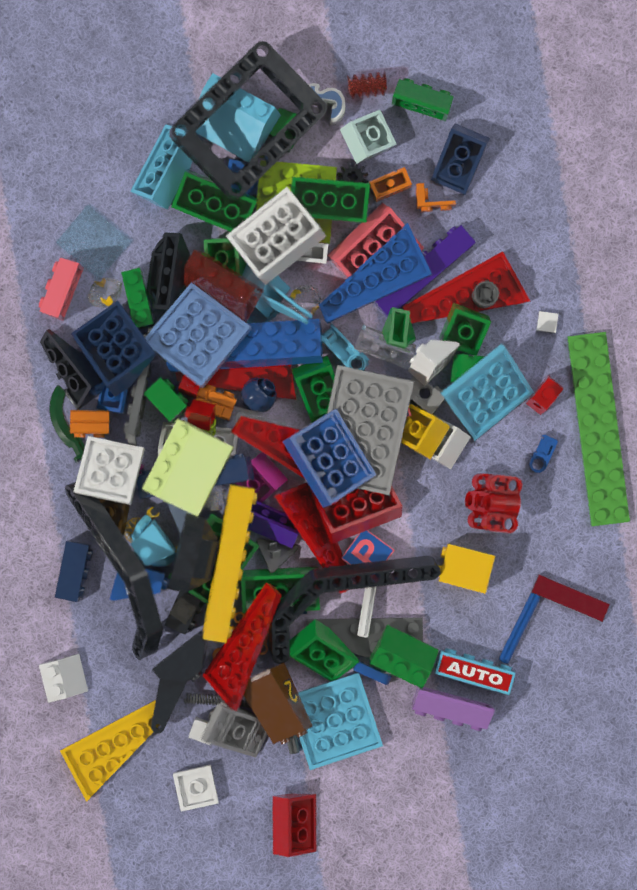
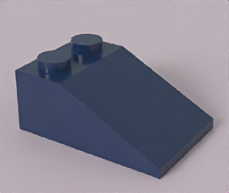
[431,123,490,195]

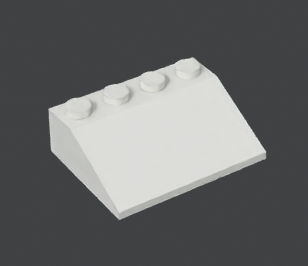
[226,187,326,285]

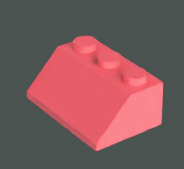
[38,258,84,321]

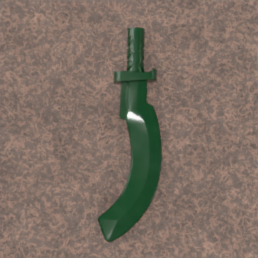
[49,385,85,463]

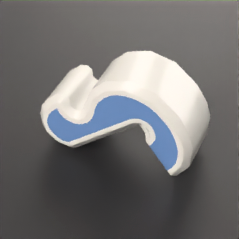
[308,83,345,125]

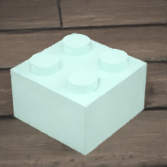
[340,110,397,164]

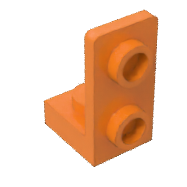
[415,183,456,212]

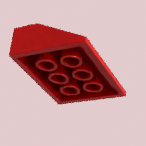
[308,486,403,544]

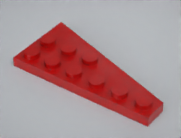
[175,365,296,400]
[231,416,305,479]
[275,482,348,594]
[202,583,281,711]

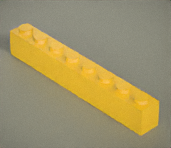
[202,484,257,643]

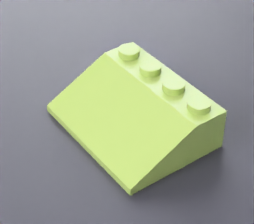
[142,419,234,516]

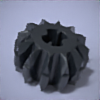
[337,162,369,183]

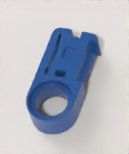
[529,435,558,473]
[353,661,392,685]

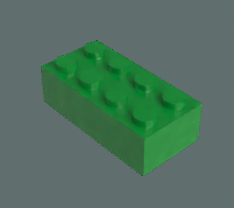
[171,169,258,232]
[291,177,370,223]

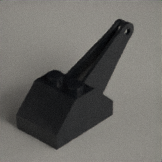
[151,631,207,734]

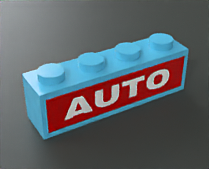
[434,648,516,695]

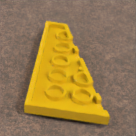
[60,700,160,802]

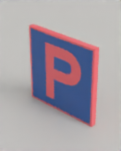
[341,530,395,575]

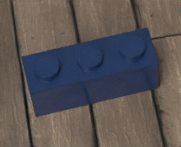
[54,540,93,602]

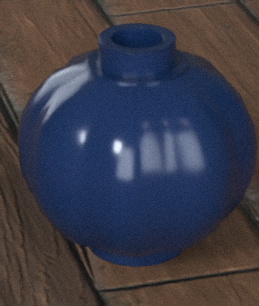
[242,377,277,412]

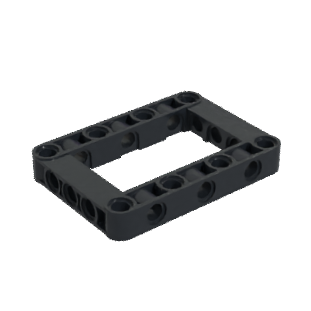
[169,41,327,200]

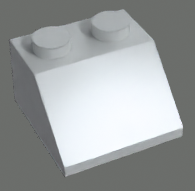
[408,340,460,386]
[432,415,470,469]
[39,654,88,703]

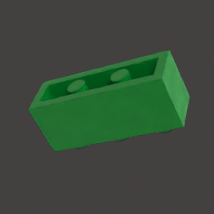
[121,268,155,329]

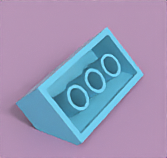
[130,124,193,210]

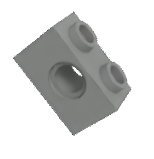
[410,376,445,415]

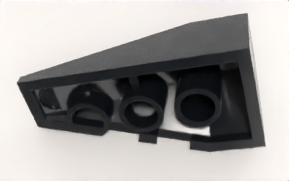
[40,329,105,410]

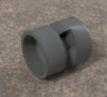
[472,281,499,309]

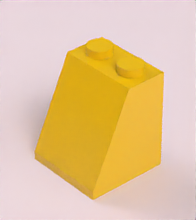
[438,543,495,594]

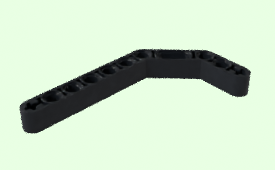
[65,482,163,660]
[268,556,441,664]

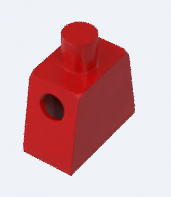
[526,375,564,415]

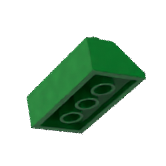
[241,566,320,614]

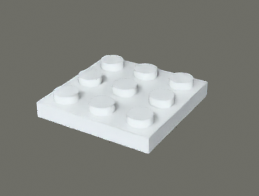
[74,436,145,505]

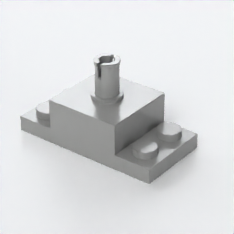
[201,702,267,758]

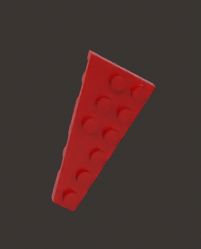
[402,251,531,324]

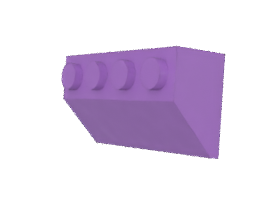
[411,687,495,731]

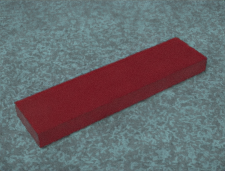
[531,574,610,622]

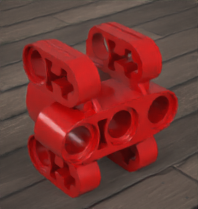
[465,473,523,533]

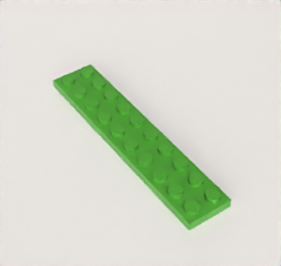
[567,332,630,526]

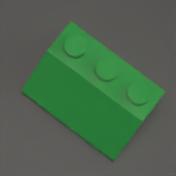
[392,78,454,122]
[370,624,439,689]

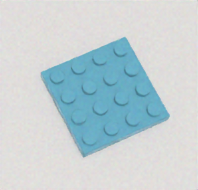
[441,344,534,440]
[298,672,383,770]

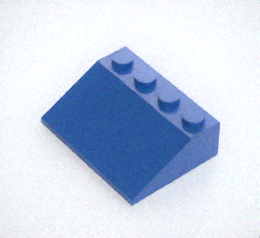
[282,409,376,507]

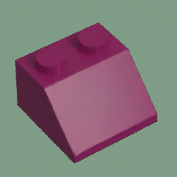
[234,452,288,503]

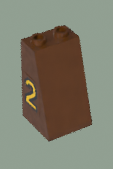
[243,663,313,745]

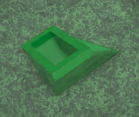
[382,307,416,348]

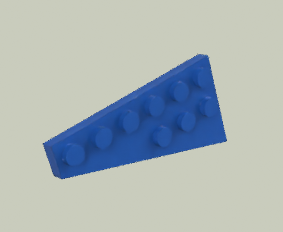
[318,223,432,324]

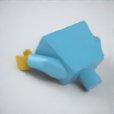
[131,507,178,567]

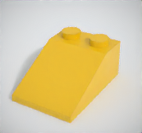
[401,403,450,460]

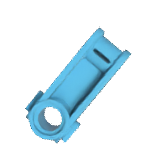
[322,324,369,371]

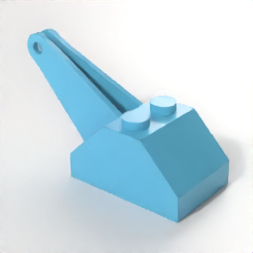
[221,263,313,324]

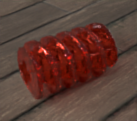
[347,71,387,99]

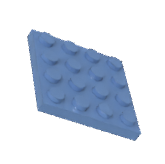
[145,282,252,388]

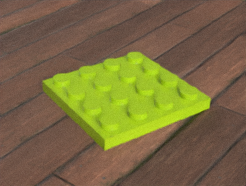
[256,160,337,244]

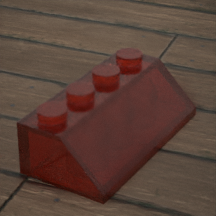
[184,249,264,323]

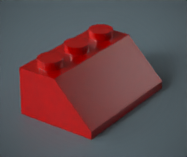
[273,794,316,857]

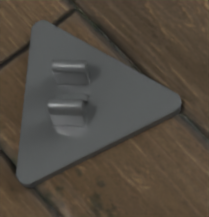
[256,538,298,573]

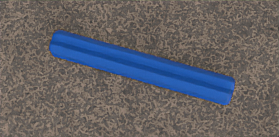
[499,593,540,664]

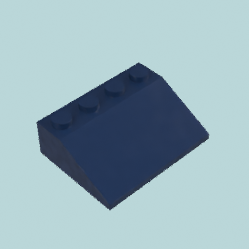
[71,300,156,397]

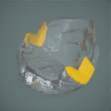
[87,277,122,308]
[289,285,322,318]

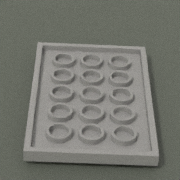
[327,365,414,495]

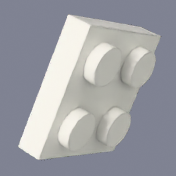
[173,765,219,811]

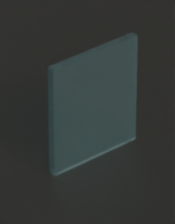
[56,205,131,279]

